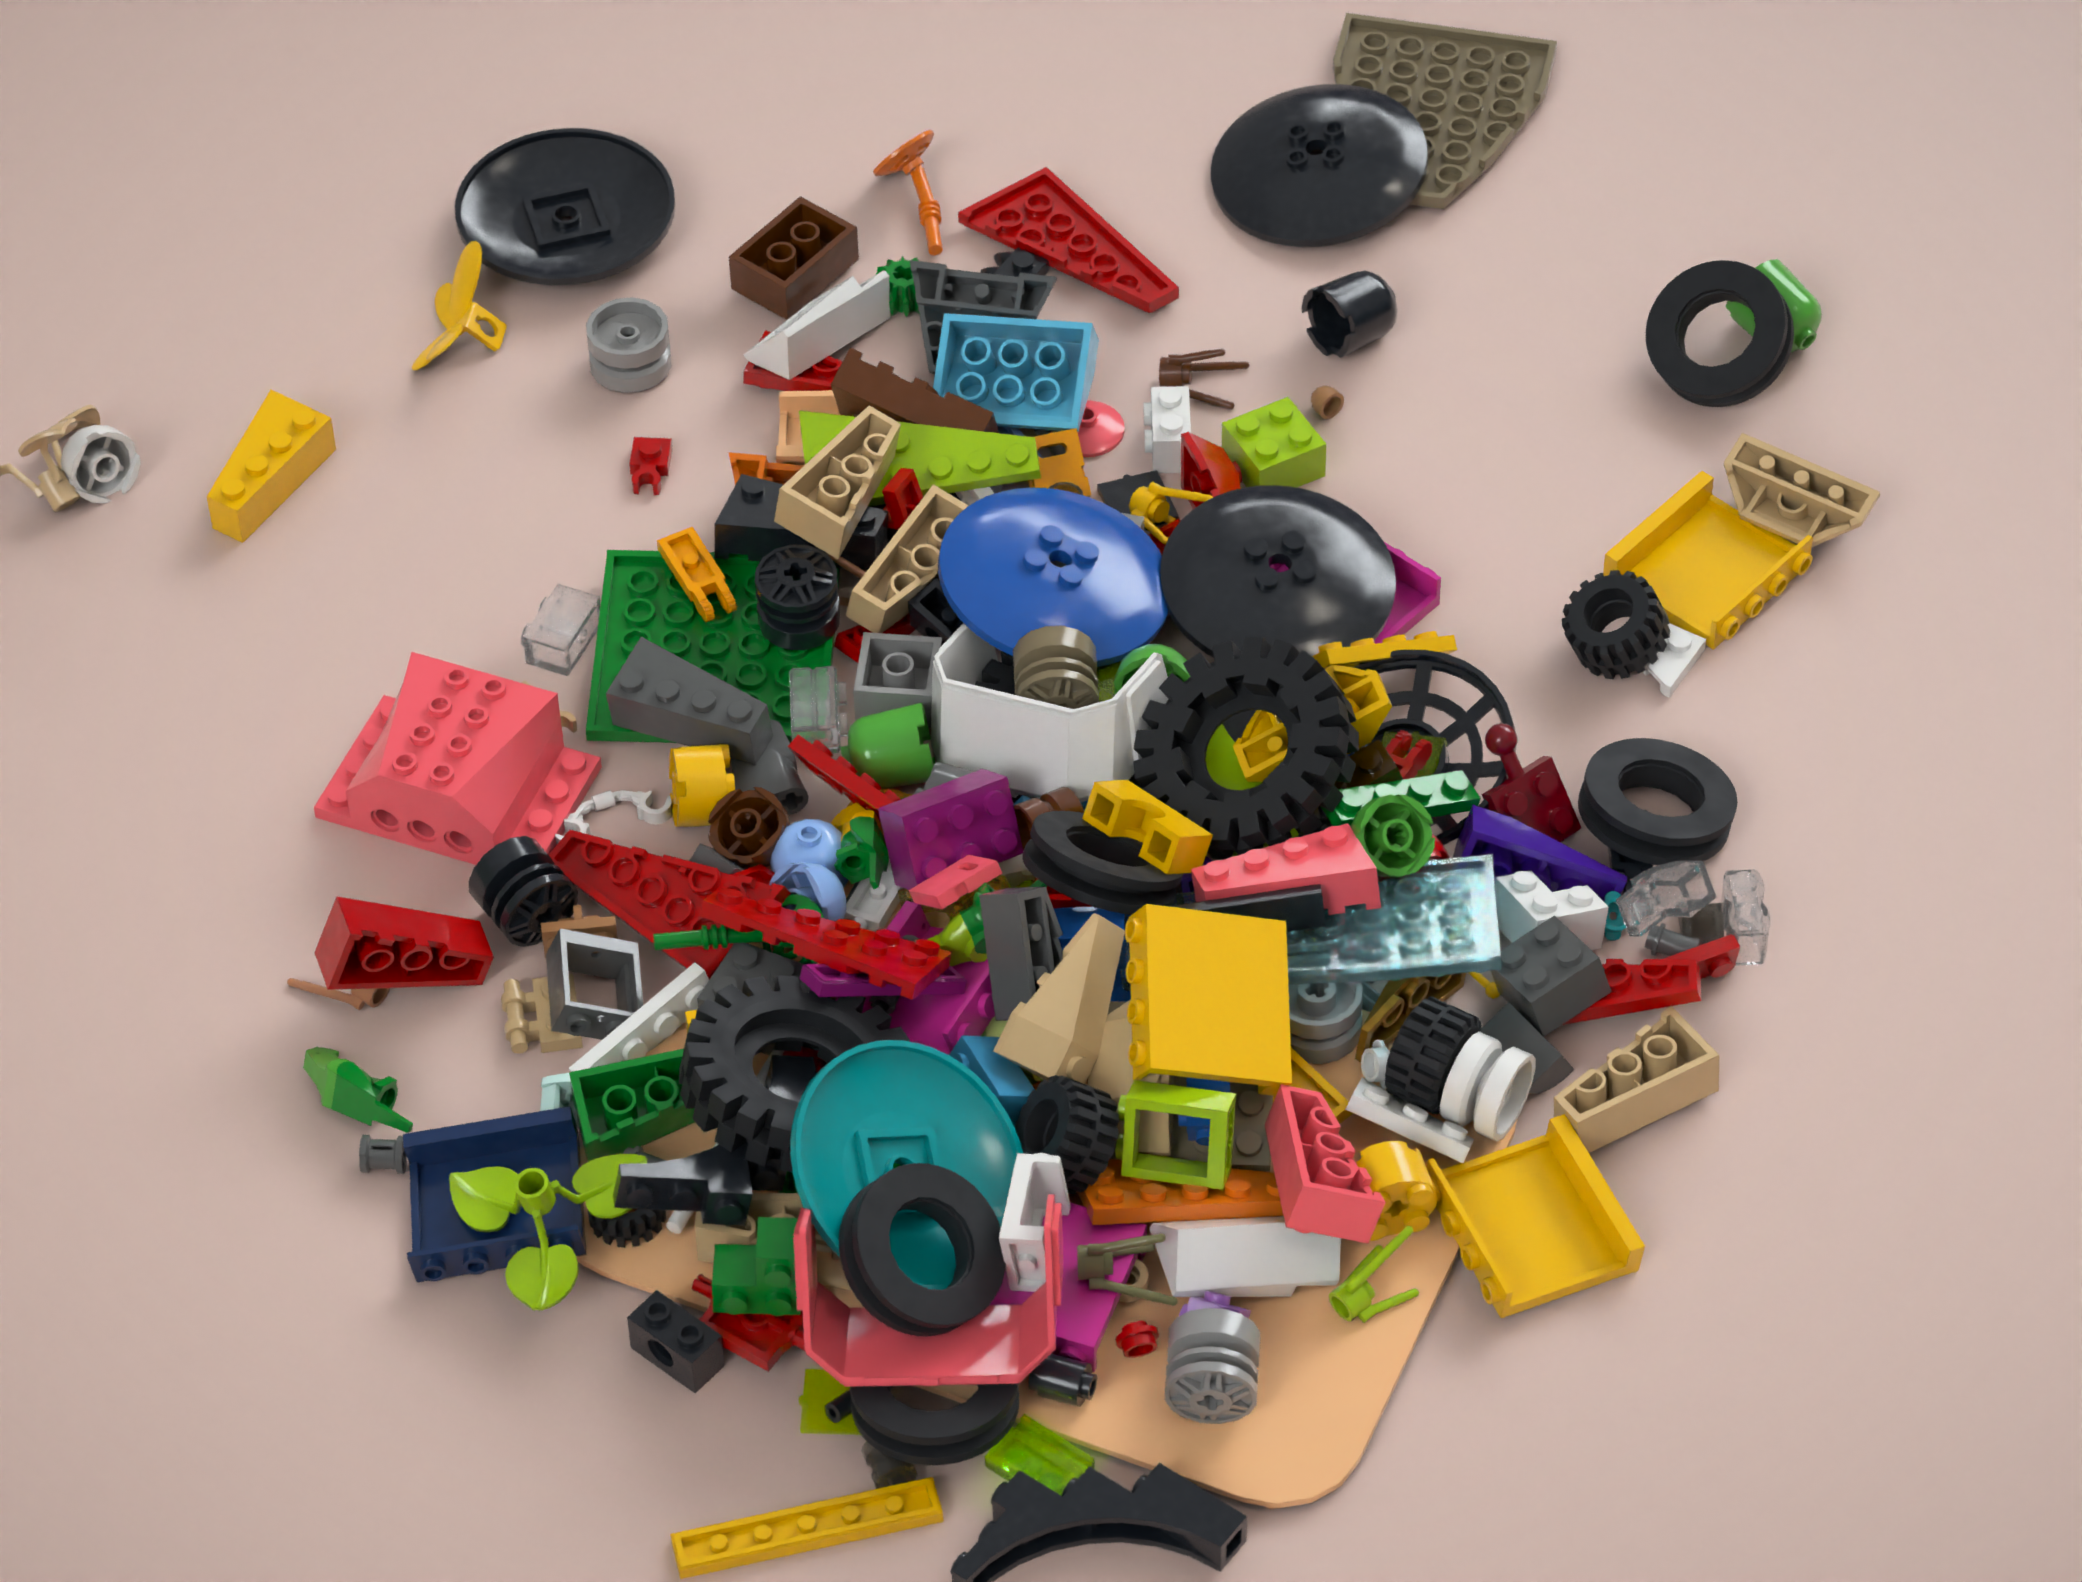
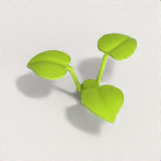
[449,1154,648,1311]

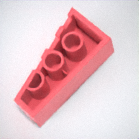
[1191,823,1381,915]
[1264,1084,1386,1244]

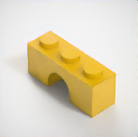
[1082,780,1213,875]

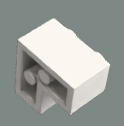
[1489,871,1609,950]

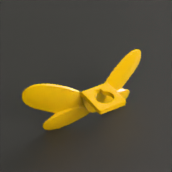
[412,241,507,371]

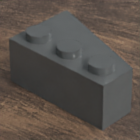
[980,887,1063,1021]

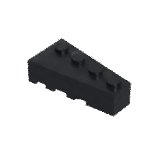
[714,474,889,570]

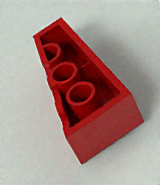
[314,896,494,990]

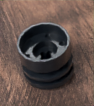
[755,545,840,650]
[469,836,578,947]

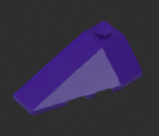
[1443,805,1627,913]

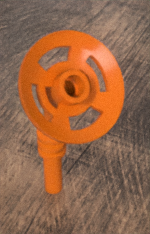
[873,130,943,256]

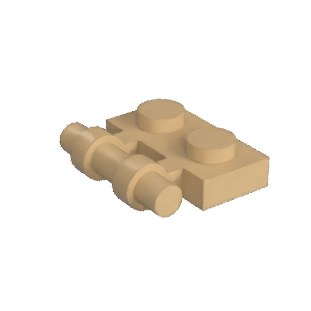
[501,973,583,1054]

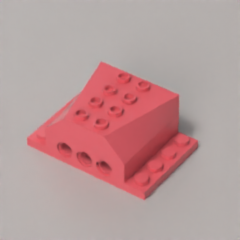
[314,652,602,865]

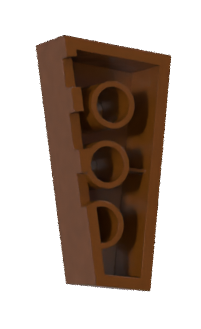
[831,347,999,433]

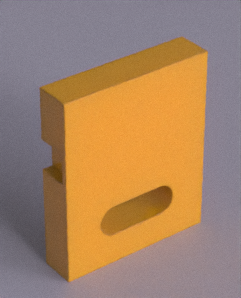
[1028,428,1091,497]

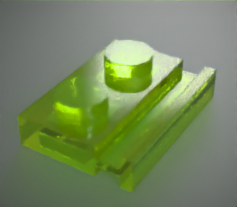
[984,1414,1095,1495]

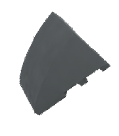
[909,260,1057,374]

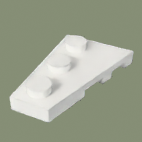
[1346,1077,1474,1163]

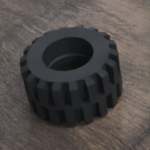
[1562,570,1670,679]
[1385,997,1482,1114]
[1015,1075,1119,1194]

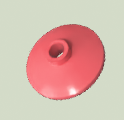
[1050,400,1124,457]

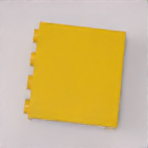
[1603,471,1813,650]
[1125,904,1292,1096]
[1427,1114,1645,1318]

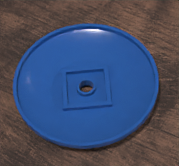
[938,488,1168,667]

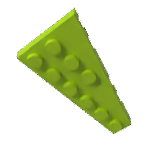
[799,410,1041,507]

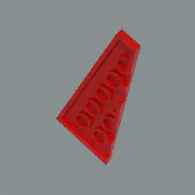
[958,167,1179,314]
[548,830,791,980]
[700,888,952,1000]

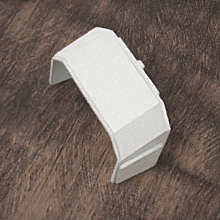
[931,623,1168,802]

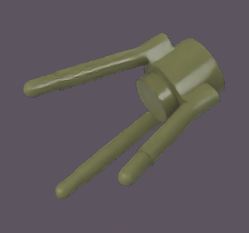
[1077,1233,1178,1306]

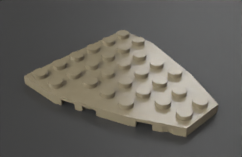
[1333,13,1557,209]

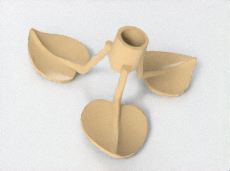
[0,405,101,512]

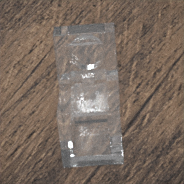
[1616,861,1717,937]

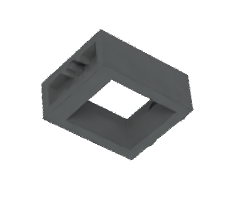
[546,928,643,1040]

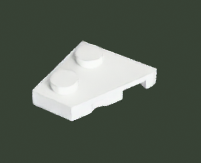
[1628,619,1706,698]

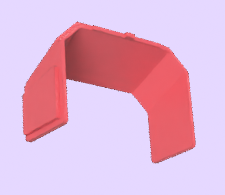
[793,1194,1064,1387]

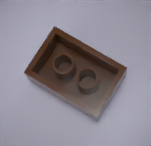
[729,196,859,320]

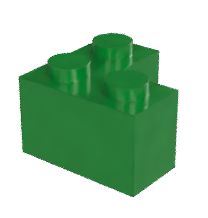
[712,1217,801,1316]

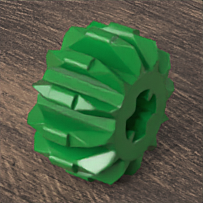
[875,256,919,317]

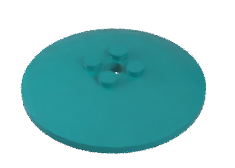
[790,1040,1023,1290]

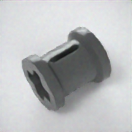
[359,1135,407,1174]

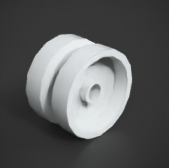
[1440,1032,1536,1141]

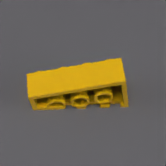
[207,390,336,543]

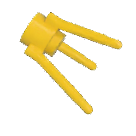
[1129,482,1213,545]

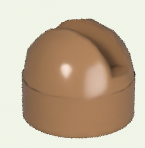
[1311,385,1344,419]

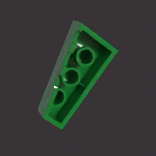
[569,1049,695,1162]

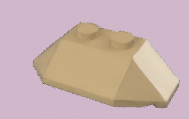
[1724,433,1880,547]
[1088,999,1177,1156]

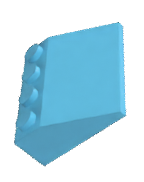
[933,313,1099,432]

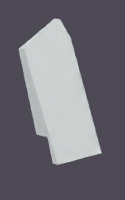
[743,270,890,380]
[1150,1216,1341,1297]

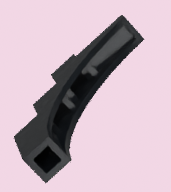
[613,1055,816,1226]
[951,1463,1247,1582]

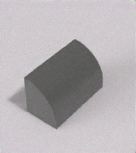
[1481,1002,1574,1094]

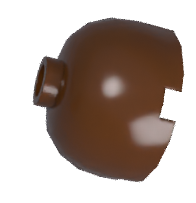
[708,787,790,869]

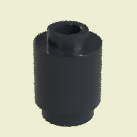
[1028,1354,1097,1407]

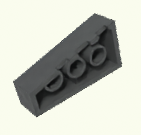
[606,637,773,765]

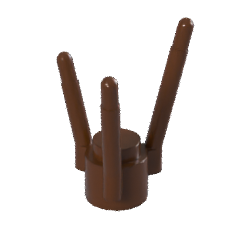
[1159,349,1249,409]

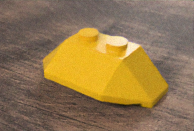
[1232,665,1392,782]

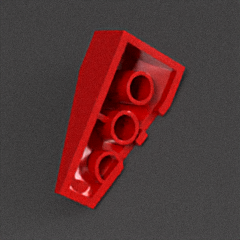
[1181,432,1242,509]

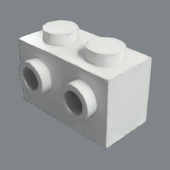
[1143,386,1191,473]

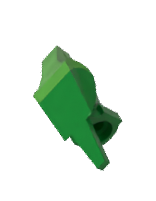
[303,1047,413,1133]

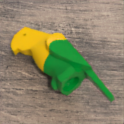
[831,803,889,889]

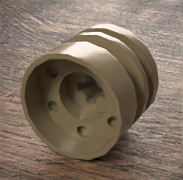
[1013,626,1099,709]

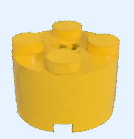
[669,744,735,828]
[1356,1141,1438,1241]

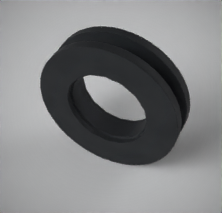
[1645,260,1794,407]
[1578,738,1738,866]
[1022,811,1184,915]
[839,1163,1006,1336]
[850,1384,1019,1465]

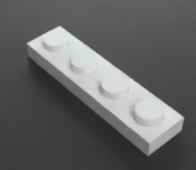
[569,962,709,1072]

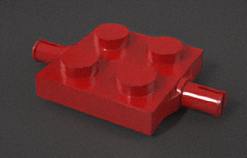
[692,1274,806,1372]

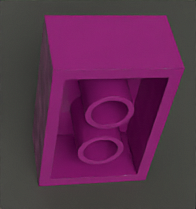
[878,769,1023,890]

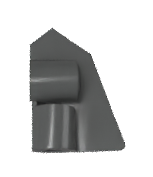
[732,719,809,815]

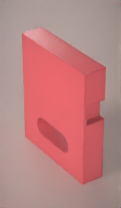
[909,855,1002,909]

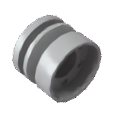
[1165,1308,1260,1424]

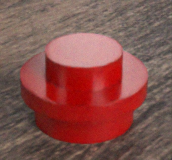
[1115,1321,1159,1358]

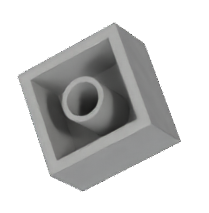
[853,632,943,728]

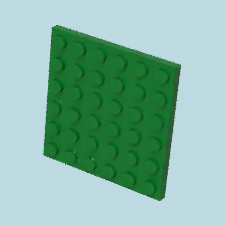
[586,550,840,745]

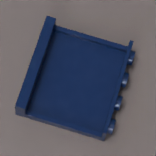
[403,1106,586,1282]

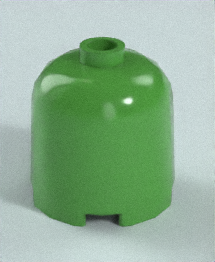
[1726,259,1822,353]
[841,703,935,789]

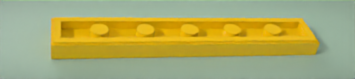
[670,1477,944,1579]

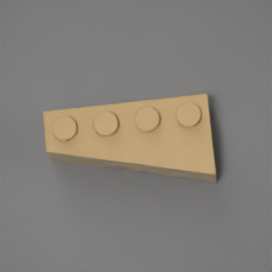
[774,405,901,559]
[1554,1006,1719,1153]

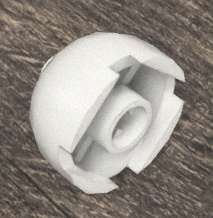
[61,425,141,503]

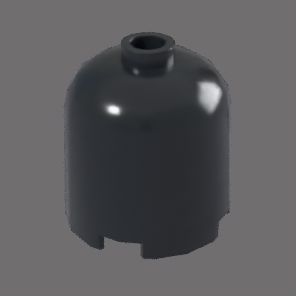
[1301,270,1397,358]

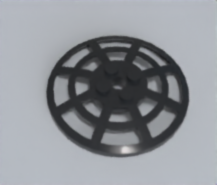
[1353,650,1516,846]

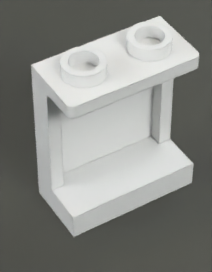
[999,1153,1071,1292]

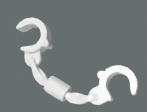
[555,790,672,845]

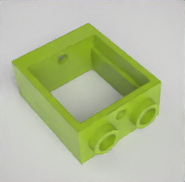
[1115,1080,1236,1190]

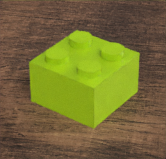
[1221,397,1326,488]

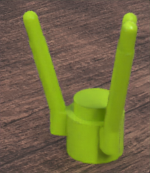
[1328,1226,1419,1323]

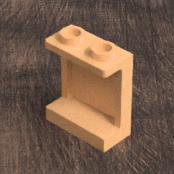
[776,391,840,465]

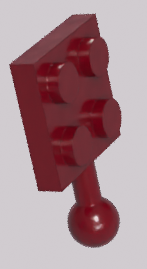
[1481,723,1582,842]

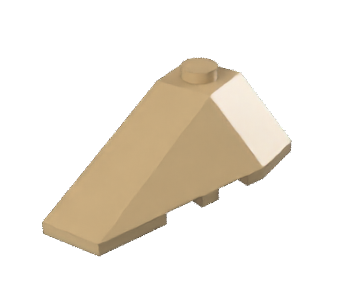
[993,913,1125,1084]

